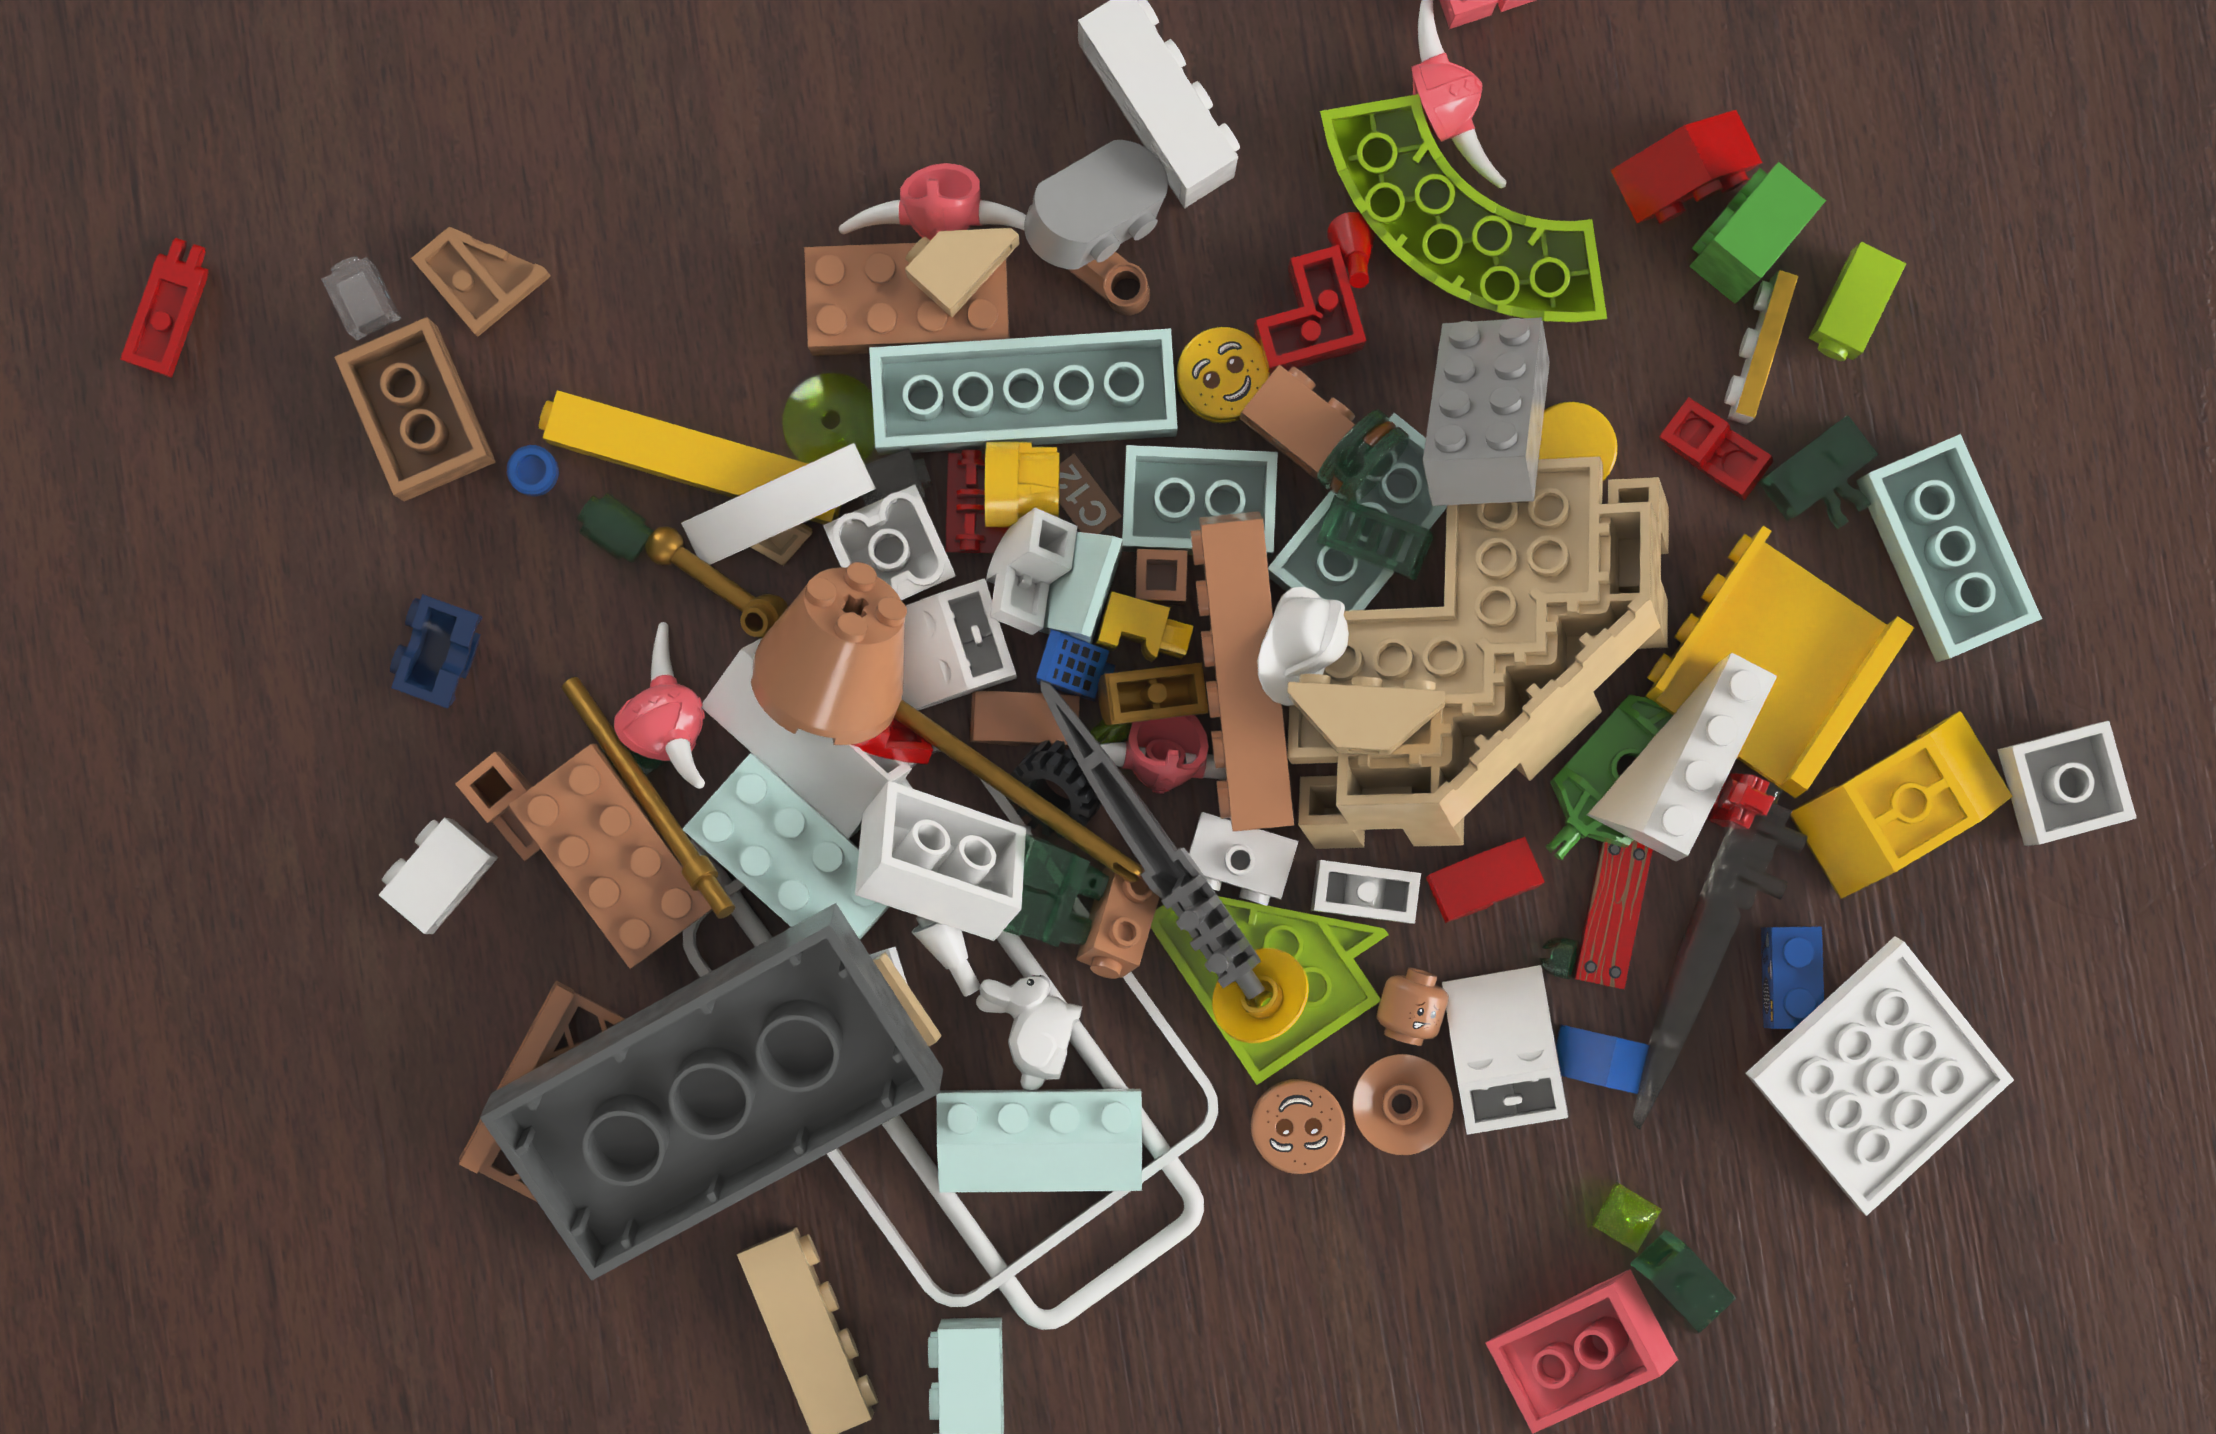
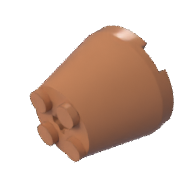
[751,562,907,745]

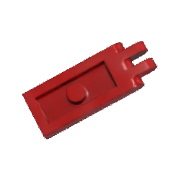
[120,238,208,378]

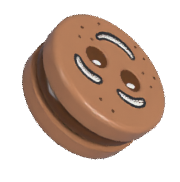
[1251,1079,1345,1174]

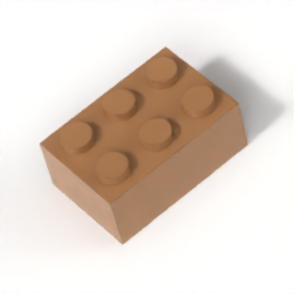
[335,317,496,502]

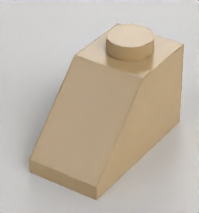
[905,228,1020,317]

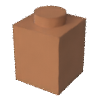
[1135,549,1188,606]

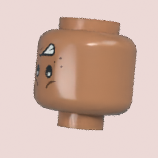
[1376,968,1449,1046]

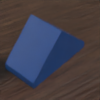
[1555,1024,1659,1096]

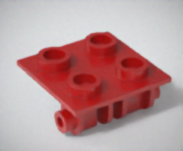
[945,450,1010,554]

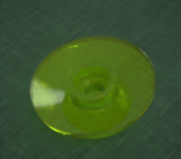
[782,373,875,464]

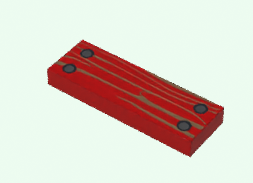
[1573,840,1653,990]

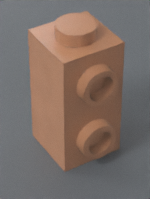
[1076,863,1159,979]

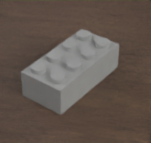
[1423,317,1550,506]

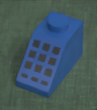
[1036,629,1116,702]

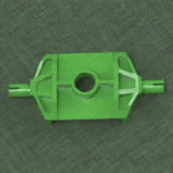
[1546,695,1673,861]

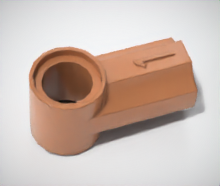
[1067,252,1150,316]

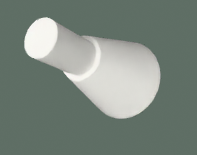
[912,916,980,997]

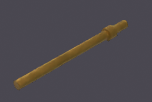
[562,677,735,919]

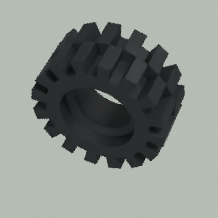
[1010,740,1102,838]

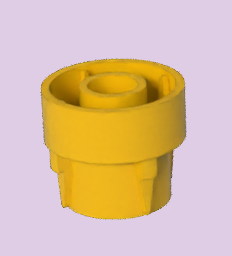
[985,441,1060,527]

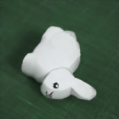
[976,975,1083,1091]

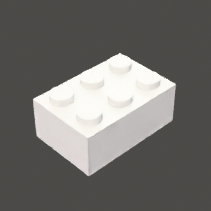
[855,780,1026,941]

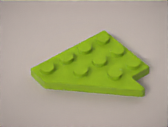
[1151,896,1389,1085]

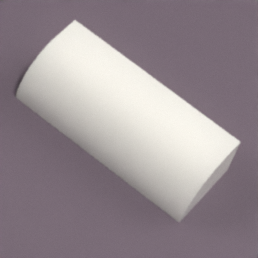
[702,638,912,839]

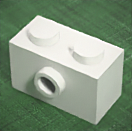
[1188,812,1299,906]

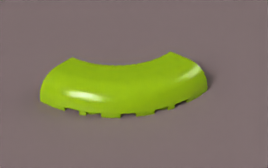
[1320,94,1607,322]

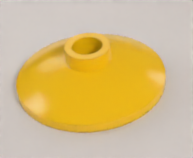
[1212,948,1309,1043]

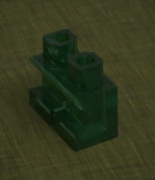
[1003,833,1109,947]

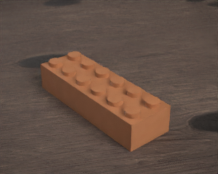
[1190,511,1294,832]

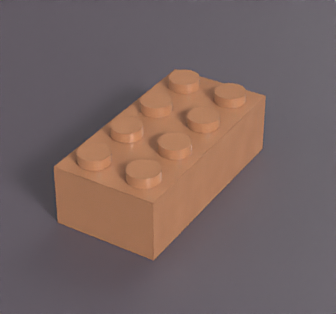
[804,243,1010,356]
[509,744,712,969]

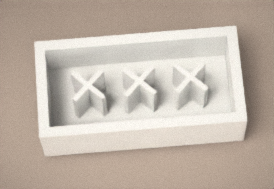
[1078,0,1240,209]

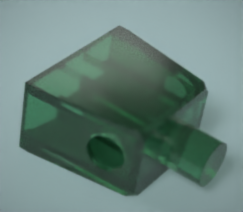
[1630,1230,1736,1335]

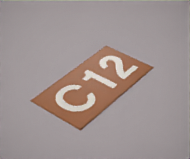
[1059,453,1122,534]

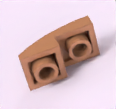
[970,691,1080,748]

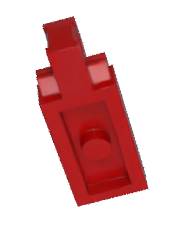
[1706,773,1775,829]

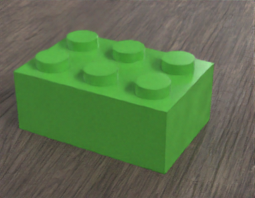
[1689,162,1826,304]

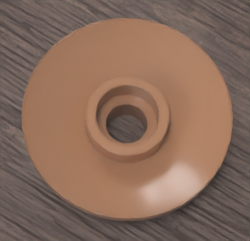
[1352,1054,1453,1155]

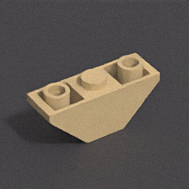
[1287,674,1445,756]

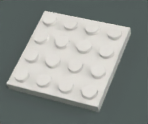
[1745,936,2014,1216]

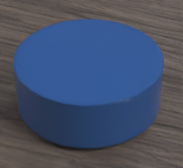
[507,445,559,496]

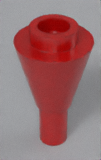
[1327,212,1376,288]

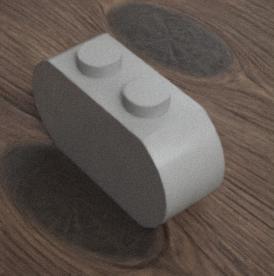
[1024,140,1168,269]

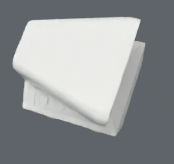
[823,485,956,600]

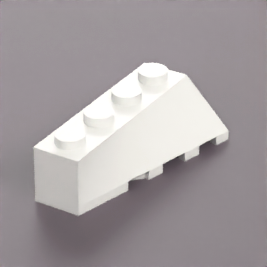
[1587,653,1777,861]

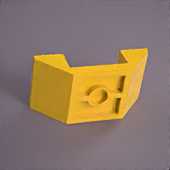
[1789,711,2013,899]

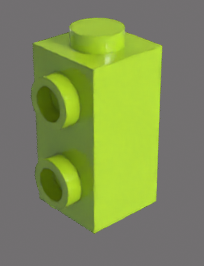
[1808,242,1906,361]

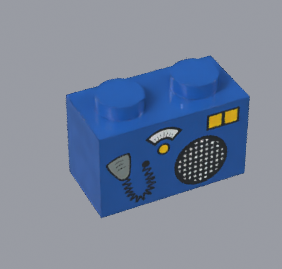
[1761,927,1824,1029]

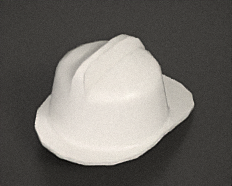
[1257,586,1349,706]

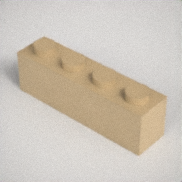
[737,1227,878,1434]

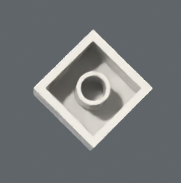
[1997,721,2136,846]

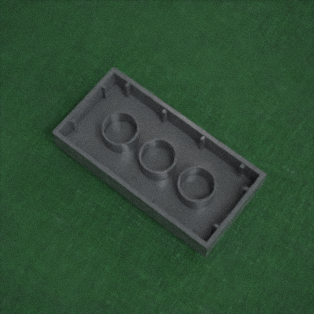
[480,903,943,1281]

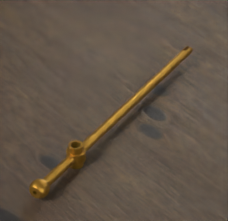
[645,527,1142,882]

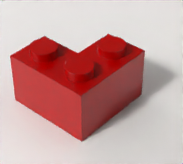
[1610,110,1763,224]
[1253,245,1366,376]

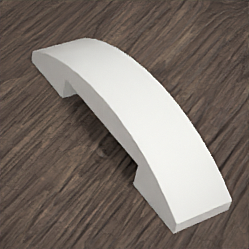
[681,443,876,565]

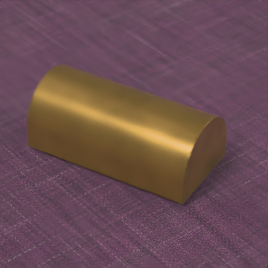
[1098,663,1209,725]

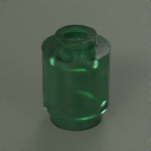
[577,492,654,563]

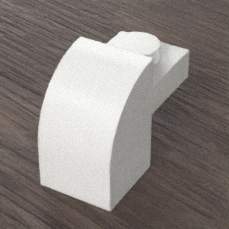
[986,508,1078,635]

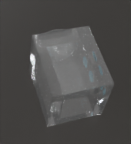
[321,256,402,340]

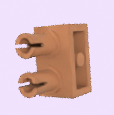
[1239,365,1359,481]

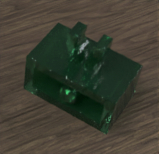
[1758,415,1878,529]

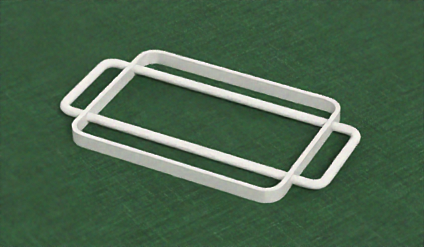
[683,745,1218,1330]

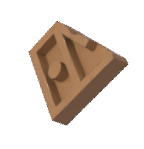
[411,227,551,337]

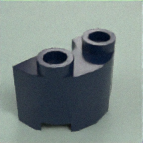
[390,594,482,709]

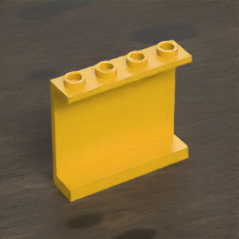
[1646,525,1914,798]

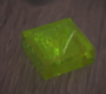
[1592,1182,1662,1253]

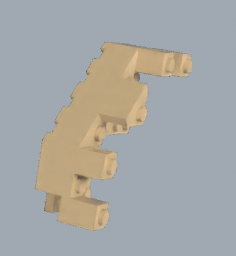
[1287,456,1669,849]

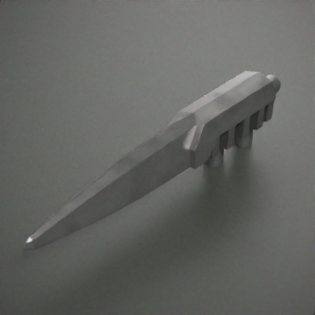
[1041,680,1265,1000]

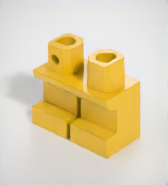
[1095,591,1194,662]

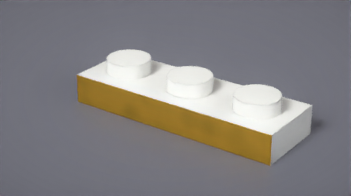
[1724,270,1798,425]

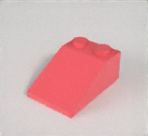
[1486,1269,1678,1434]

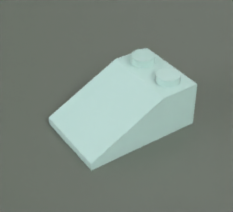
[1039,532,1123,644]

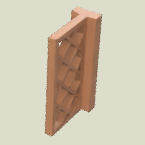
[459,980,626,1202]

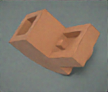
[455,752,541,861]

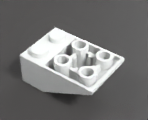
[902,578,1017,710]
[1442,965,1568,1135]

